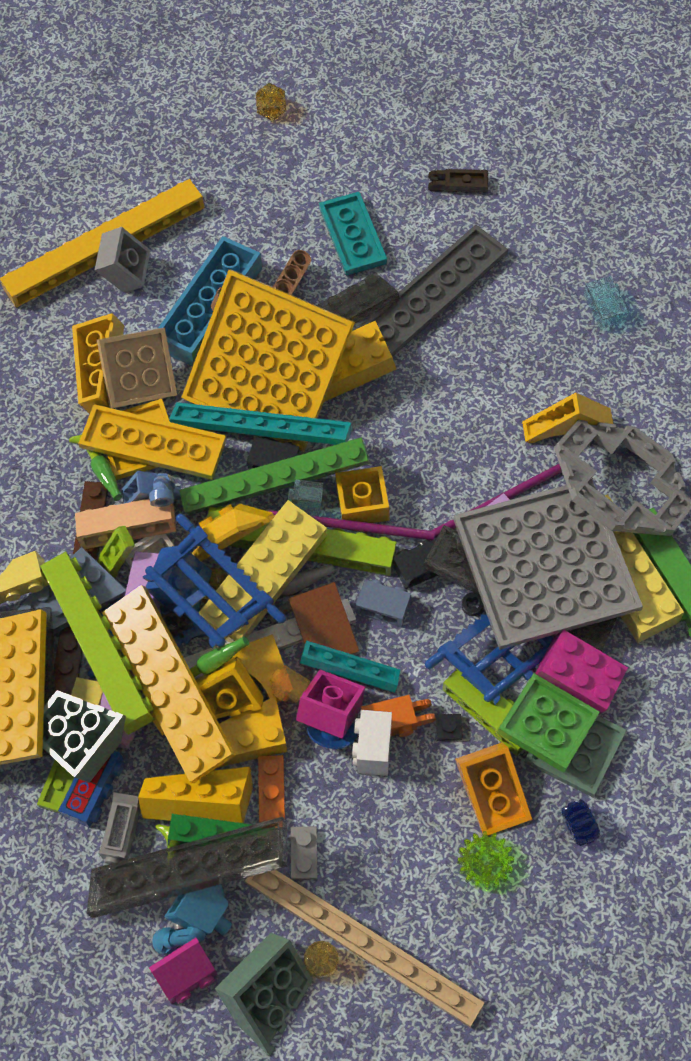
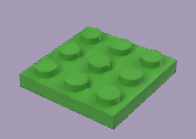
[497,673,600,773]

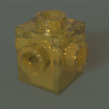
[256,82,286,120]

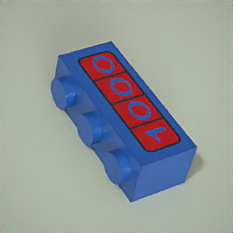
[58,751,124,828]

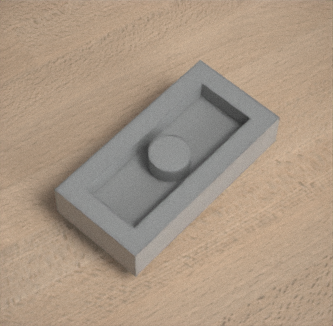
[291,826,318,880]

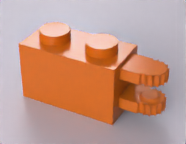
[361,695,436,737]

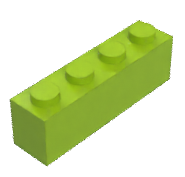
[442,669,523,756]

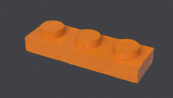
[258,755,285,832]

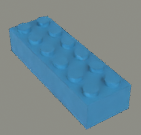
[158,236,262,367]

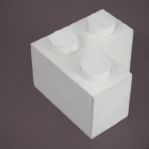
[352,710,392,776]

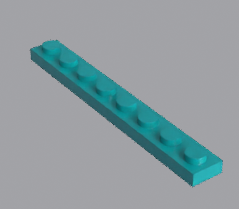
[169,402,352,445]

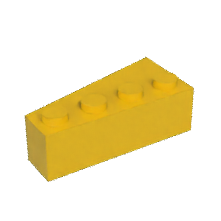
[72,313,124,414]
[151,657,264,735]
[217,696,288,768]
[138,766,253,823]

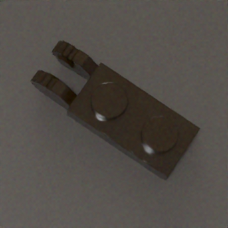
[428,169,488,193]

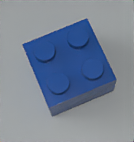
[146,546,213,614]

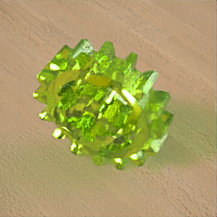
[457,831,514,890]

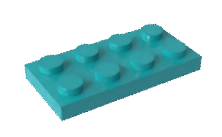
[319,191,387,276]

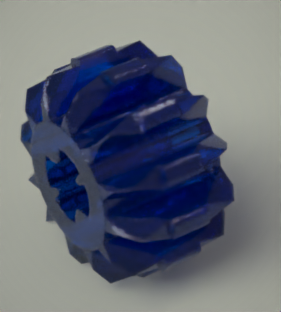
[561,799,600,846]

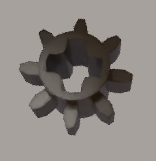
[161,611,189,641]

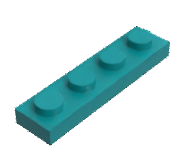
[300,640,401,693]

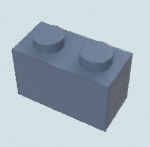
[356,579,411,627]

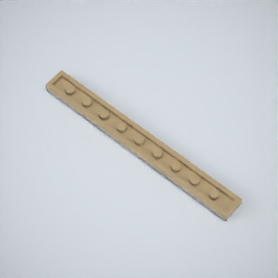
[245,859,484,1028]

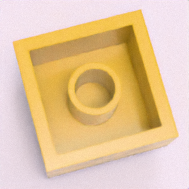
[335,466,390,523]

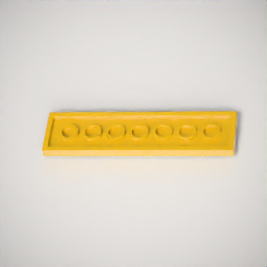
[102,585,235,783]

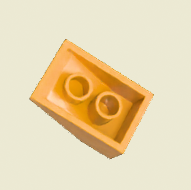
[455,742,532,837]

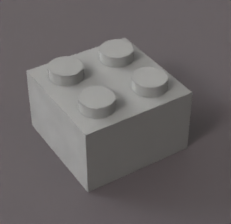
[95,227,151,292]

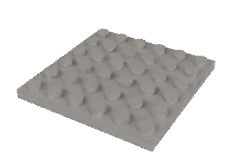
[453,478,643,650]

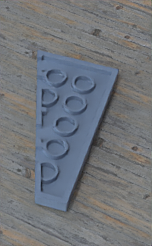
[7,547,126,635]

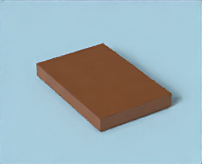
[288,582,359,654]

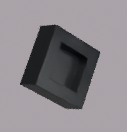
[436,714,462,741]

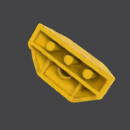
[192,504,275,561]

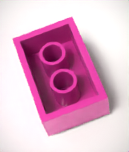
[535,630,628,715]

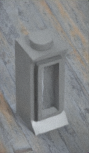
[99,792,141,866]

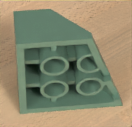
[43,691,126,783]
[215,933,313,1056]

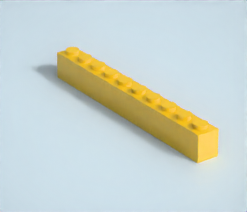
[0,179,204,308]

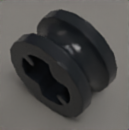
[462,592,484,616]

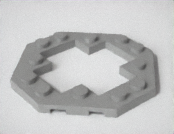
[554,420,691,536]

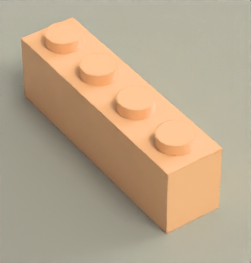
[75,499,176,549]

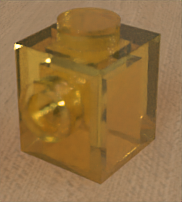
[270,665,311,705]

